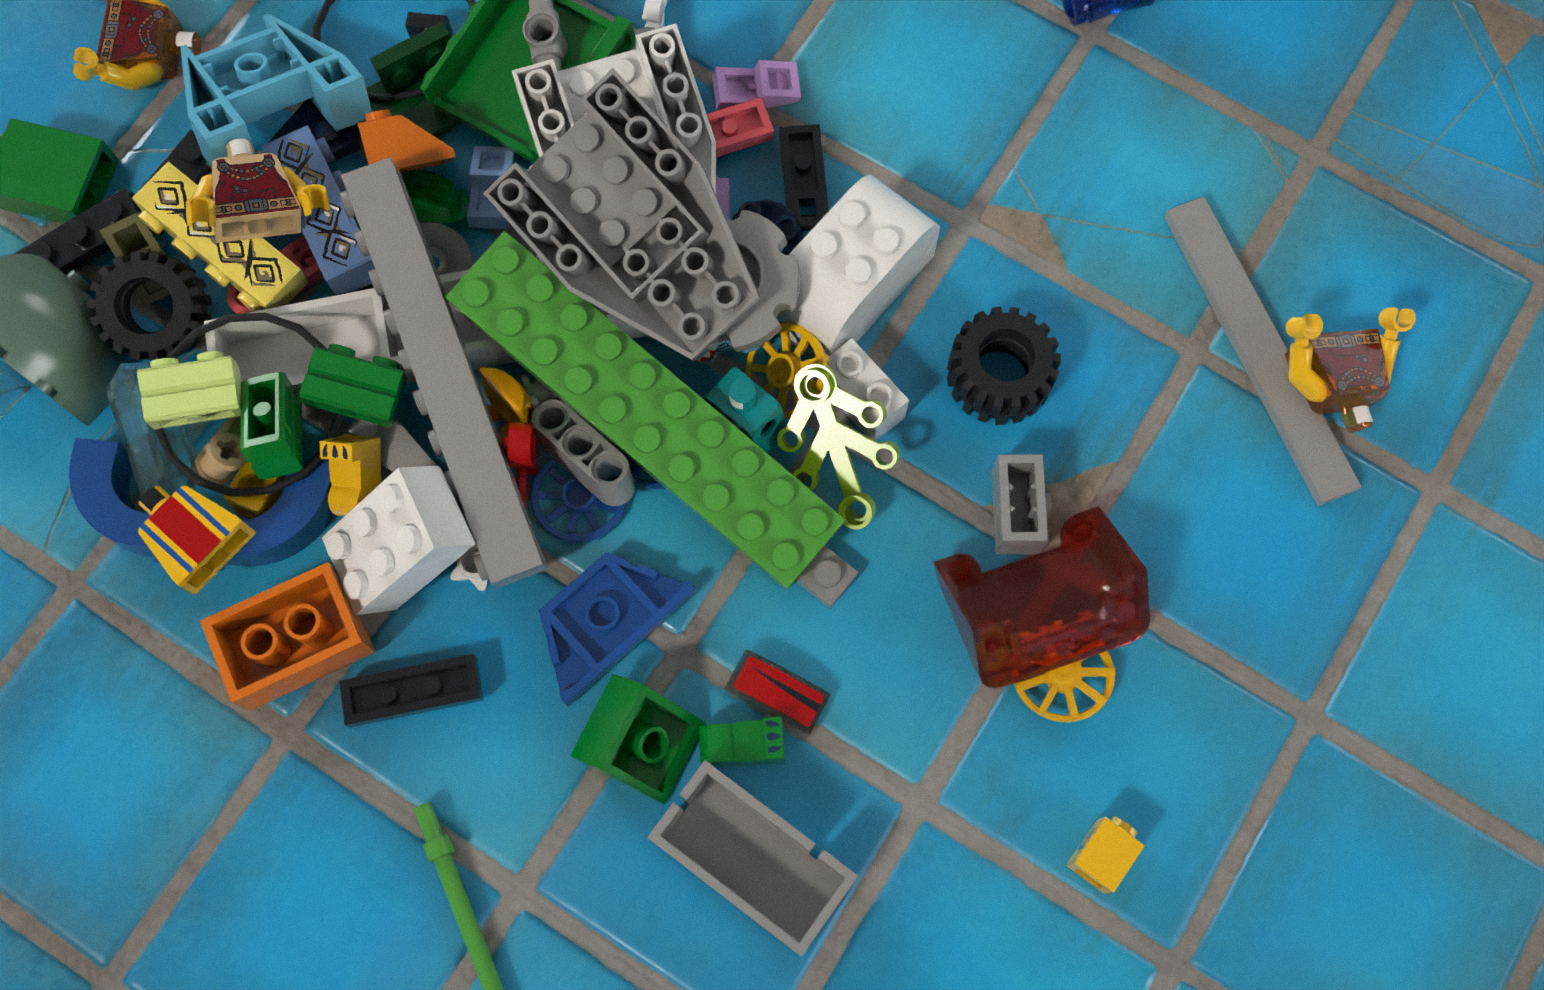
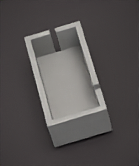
[647,760,858,957]

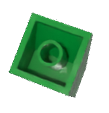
[570,674,706,805]

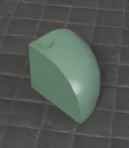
[0,253,125,426]

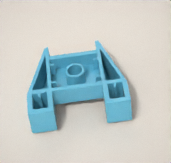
[180,14,372,168]

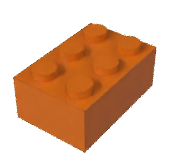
[200,562,376,711]

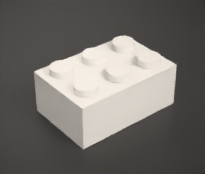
[321,466,476,615]

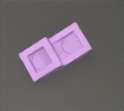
[712,60,801,111]

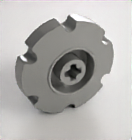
[707,210,800,352]

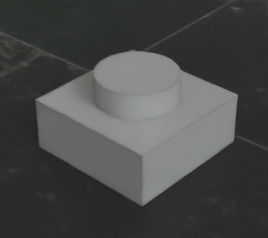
[796,545,859,609]

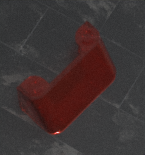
[933,506,1150,688]

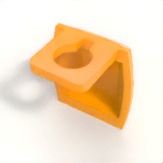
[478,367,533,443]

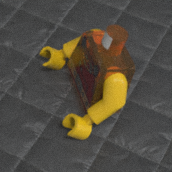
[73,0,201,91]
[1285,307,1416,432]

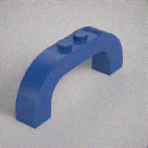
[69,438,334,571]

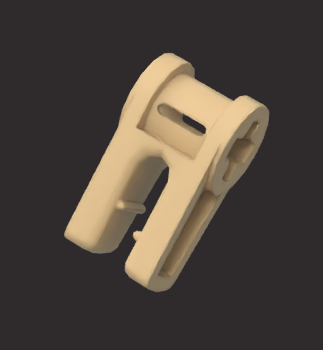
[192,416,247,486]

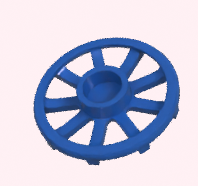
[531,450,628,544]

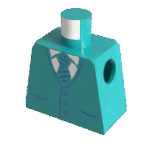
[704,366,789,454]

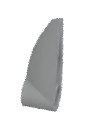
[347,419,437,472]

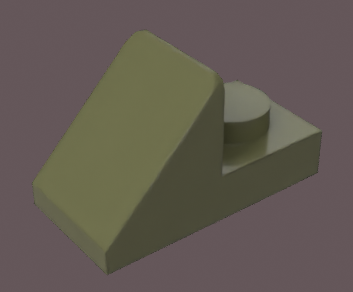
[99,211,170,306]

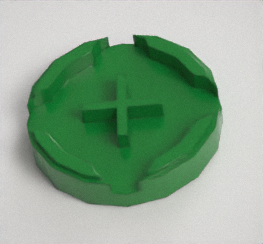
[402,170,470,224]

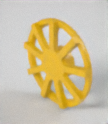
[746,322,829,419]
[1012,624,1116,722]

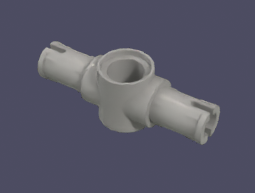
[522,0,568,71]

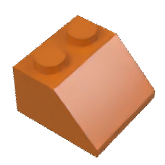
[358,109,456,173]

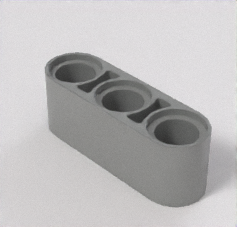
[531,399,635,506]

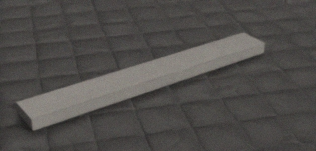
[1164,196,1362,507]

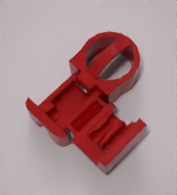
[502,423,540,509]

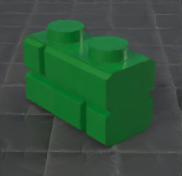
[300,344,407,428]
[240,371,303,480]

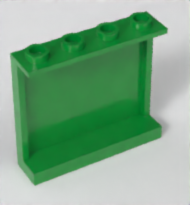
[420,0,636,163]

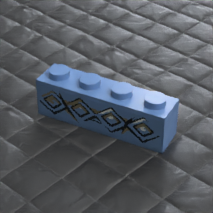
[262,125,375,295]

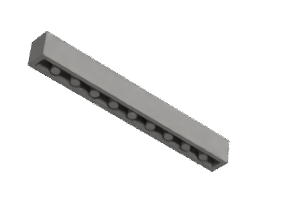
[340,157,548,588]

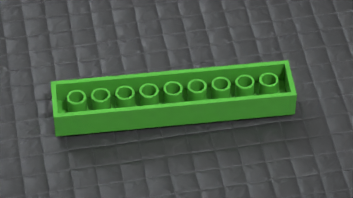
[445,230,845,590]

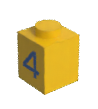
[1066,816,1145,894]

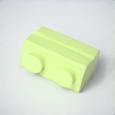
[137,351,242,429]

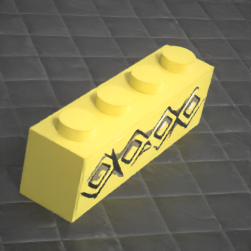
[132,161,308,312]

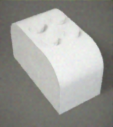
[777,174,940,359]

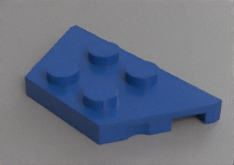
[539,552,697,707]

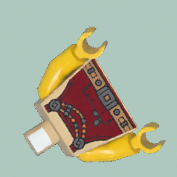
[186,139,330,243]

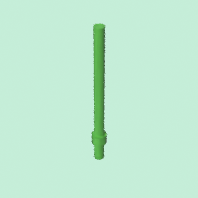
[413,802,504,990]

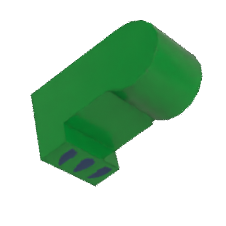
[698,716,785,766]

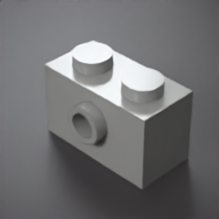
[991,454,1052,554]

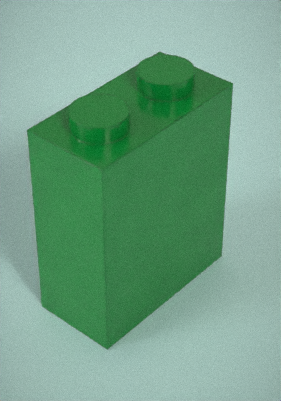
[0,118,120,224]

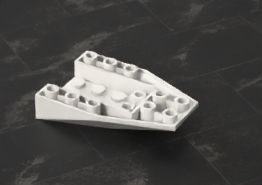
[512,23,716,194]

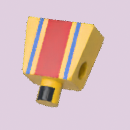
[138,485,257,595]

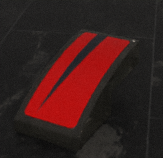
[724,650,831,734]

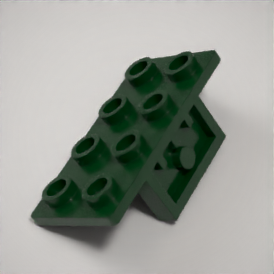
[359,22,461,137]

